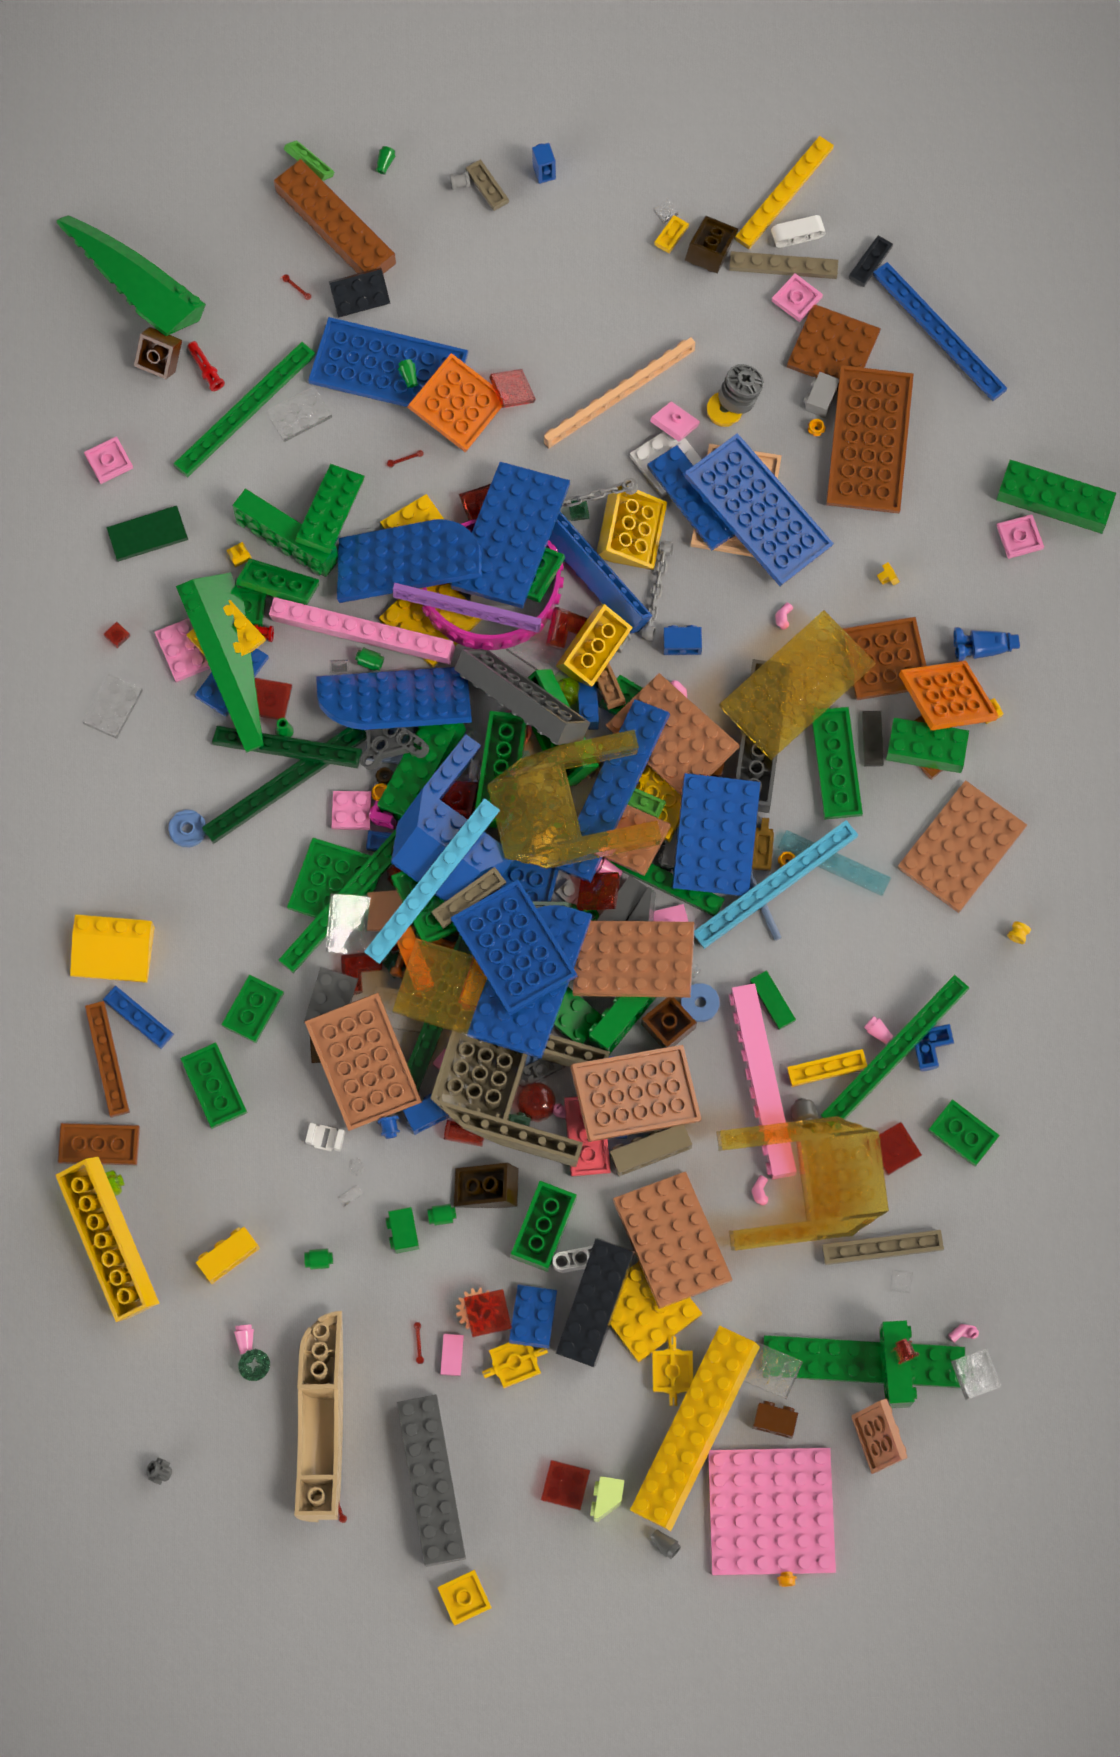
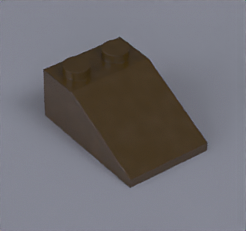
[684,216,739,274]
[454,1162,519,1208]

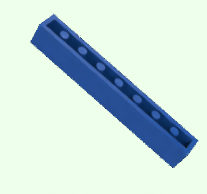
[549,512,653,634]

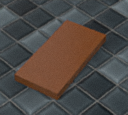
[58,1123,140,1166]

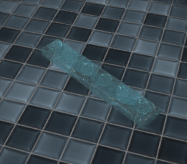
[778,830,891,896]

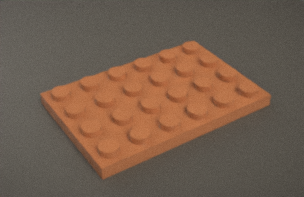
[606,673,740,796]
[897,780,1027,913]
[573,921,695,998]
[305,992,422,1131]
[570,1045,702,1142]
[613,1172,733,1309]

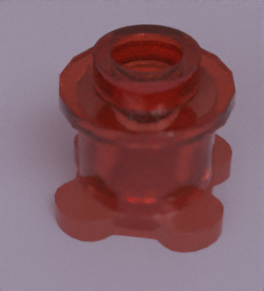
[894,1338,919,1364]

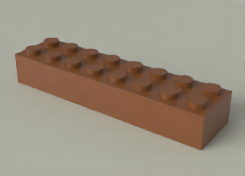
[274,159,396,274]

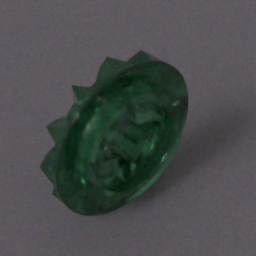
[238,1348,270,1381]

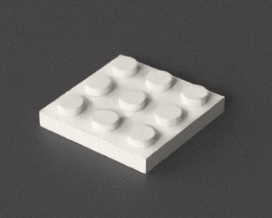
[630,431,702,498]

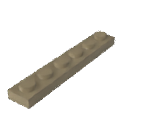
[729,251,838,279]
[822,1230,944,1265]

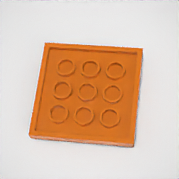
[407,353,509,453]
[899,661,999,730]

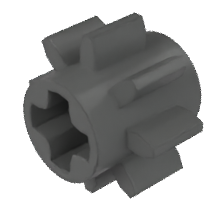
[146,1457,172,1485]

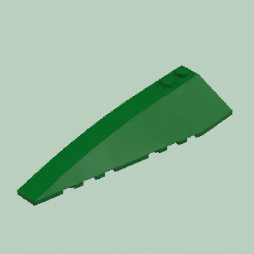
[56,215,206,336]
[176,572,264,753]

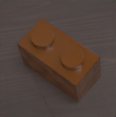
[752,1401,799,1439]

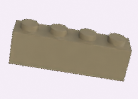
[610,1124,692,1177]

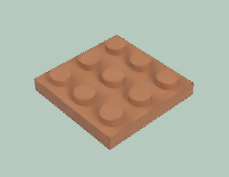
[603,805,671,876]
[851,1399,908,1474]

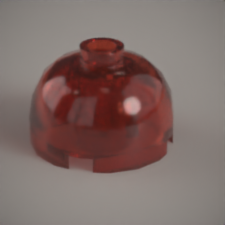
[517,1082,556,1122]

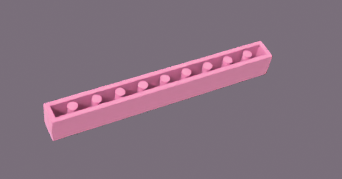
[269,597,455,665]
[729,983,797,1180]

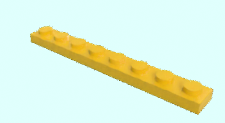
[735,136,834,249]

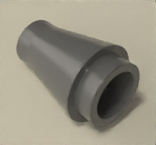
[650,1529,681,1559]

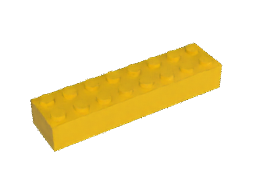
[55,1157,160,1322]

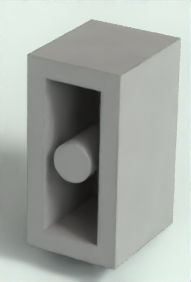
[804,372,839,418]

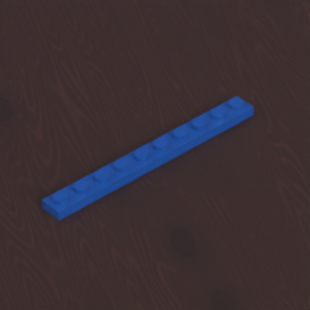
[873,262,1007,401]

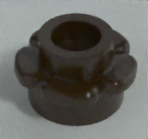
[375,767,394,785]

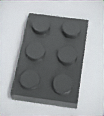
[304,967,358,1023]

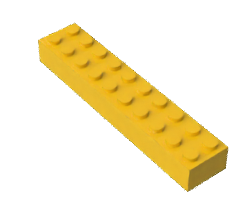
[630,1325,760,1532]

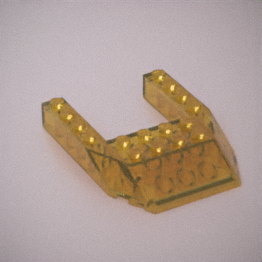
[488,730,662,869]
[716,1116,889,1251]

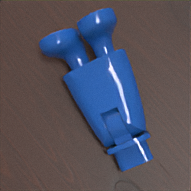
[953,627,1020,661]

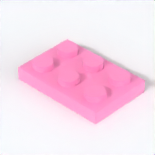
[155,618,210,682]

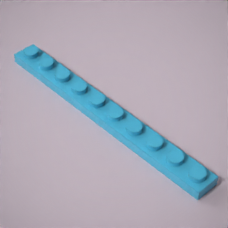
[364,798,500,964]
[694,820,858,949]

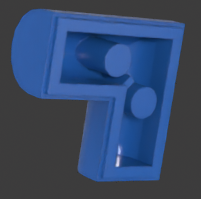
[915,1024,954,1071]

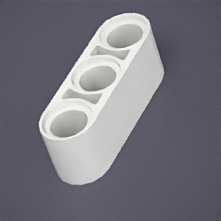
[771,215,826,248]
[553,1246,593,1273]

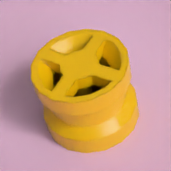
[1007,921,1031,944]

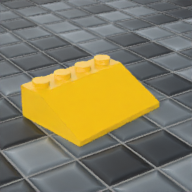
[596,483,667,570]
[70,914,155,983]

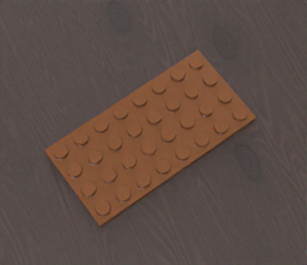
[826,365,914,514]

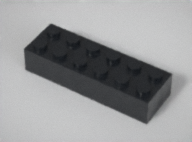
[556,1238,635,1367]

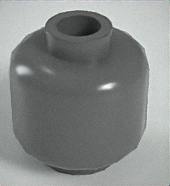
[790,1098,818,1129]

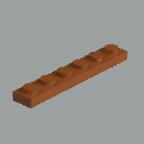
[85,1001,130,1118]

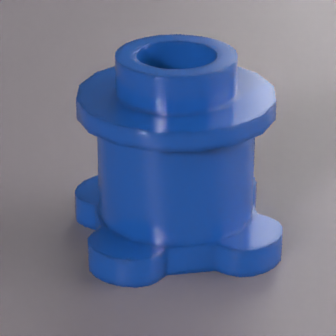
[377,1116,400,1139]

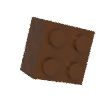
[134,327,182,379]
[641,997,697,1048]

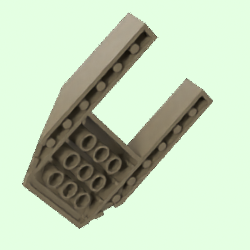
[431,1024,610,1167]

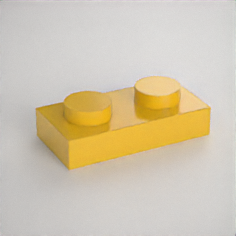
[654,215,689,254]

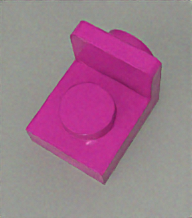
[369,801,397,830]

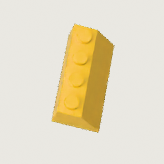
[556,604,633,687]

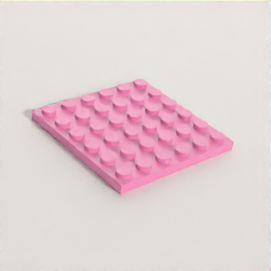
[708,1448,836,1576]

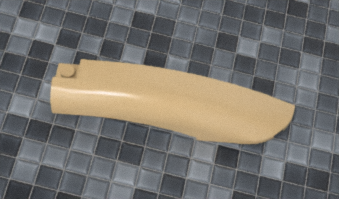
[294,1311,343,1522]

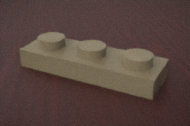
[466,159,509,211]

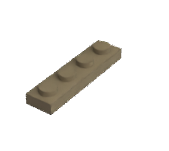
[432,867,506,929]

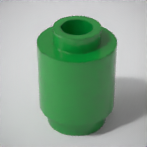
[355,647,384,671]
[427,1203,457,1226]
[304,1248,333,1270]

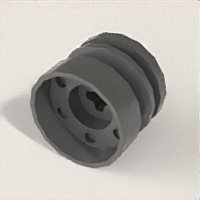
[718,364,764,414]

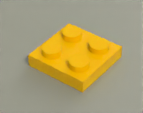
[437,1570,492,1626]

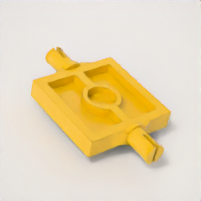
[652,1336,693,1406]
[482,1342,548,1389]

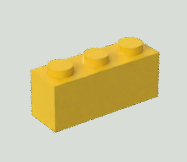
[196,1227,260,1284]

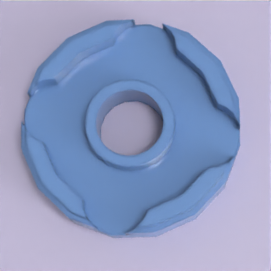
[168,810,206,848]
[681,983,720,1022]

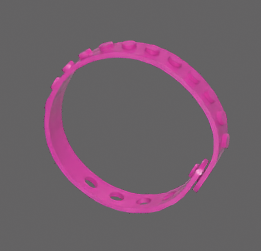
[421,519,564,650]

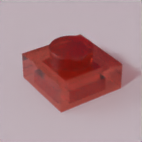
[103,622,130,648]

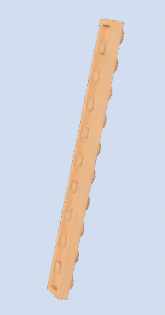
[544,337,695,449]

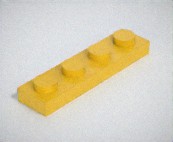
[787,1049,868,1087]

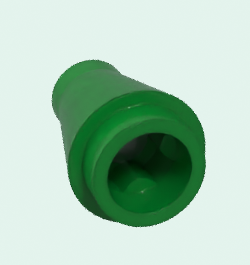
[376,146,396,175]
[398,359,418,388]
[275,718,294,737]

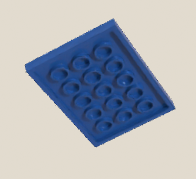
[672,773,760,896]
[451,880,578,1016]

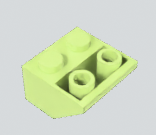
[590,1476,624,1522]

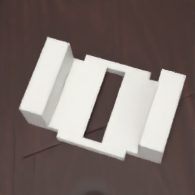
[305,1123,345,1152]

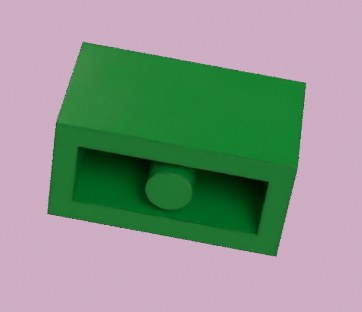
[385,1207,420,1254]

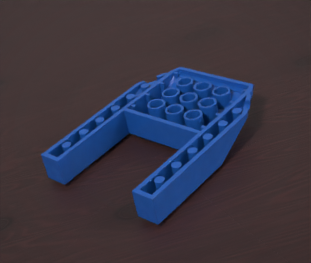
[391,735,558,902]

